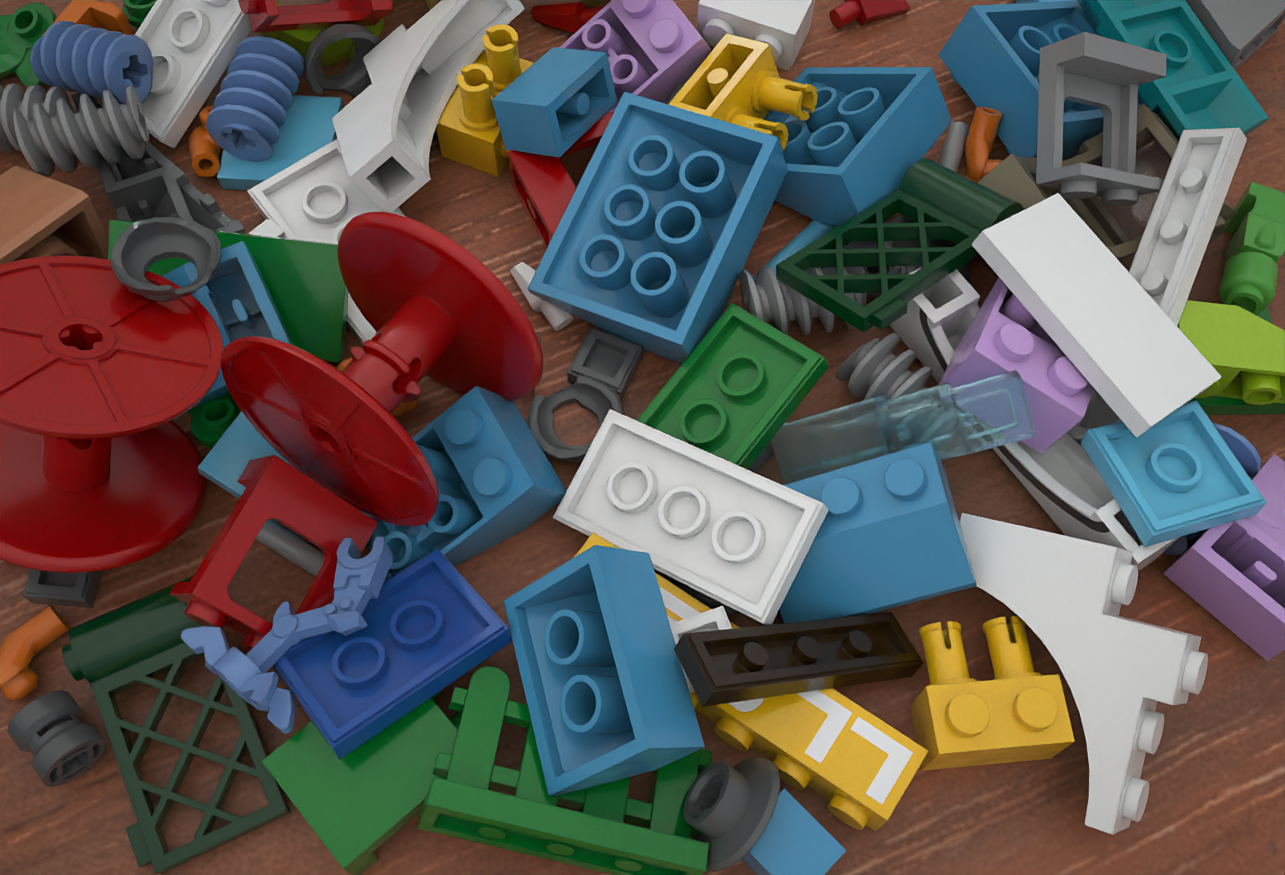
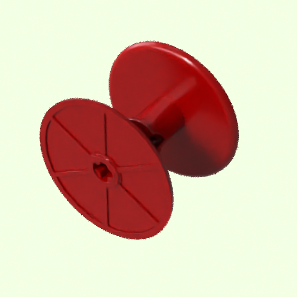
[220,212,543,526]
[0,256,223,573]

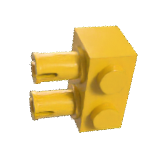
[436,24,534,177]
[668,34,818,151]
[911,616,1075,771]

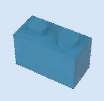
[492,47,617,157]

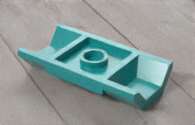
[1077,0,1269,140]

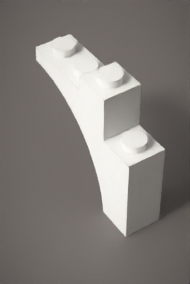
[332,0,525,213]
[960,513,1208,835]

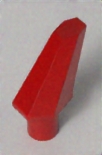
[829,0,910,29]
[531,1,606,34]

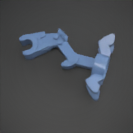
[181,537,393,734]

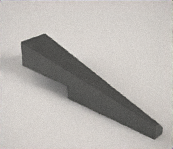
[71,93,246,234]

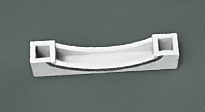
[890,267,1179,571]

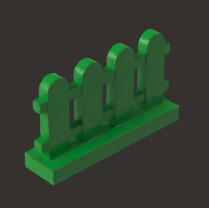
[417,666,712,875]

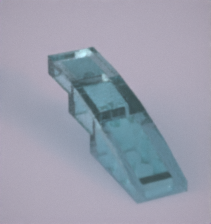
[771,370,1037,485]

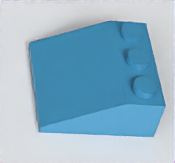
[938,0,1158,161]
[764,67,952,225]

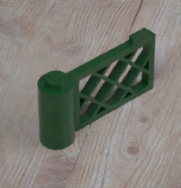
[776,158,1024,332]
[62,575,291,874]

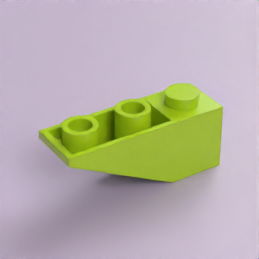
[1177,300,1285,405]

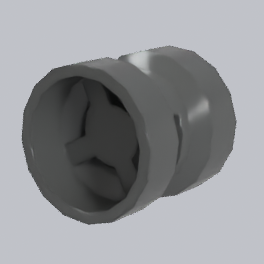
[7,690,107,787]

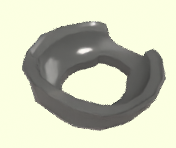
[305,24,382,97]
[111,217,221,302]
[527,376,625,463]

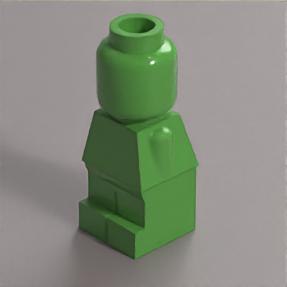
[1219,182,1285,316]

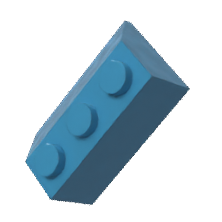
[779,442,977,623]
[503,545,705,796]

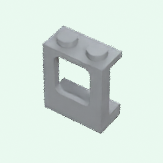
[1036,32,1167,207]

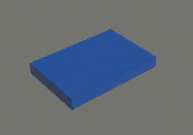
[273,548,512,760]

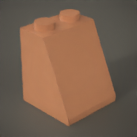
[0,165,109,265]

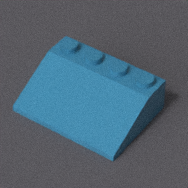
[527,92,788,364]

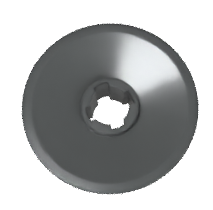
[683,757,780,872]

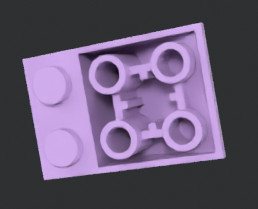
[559,0,712,115]
[938,278,1094,454]
[1163,454,1285,661]

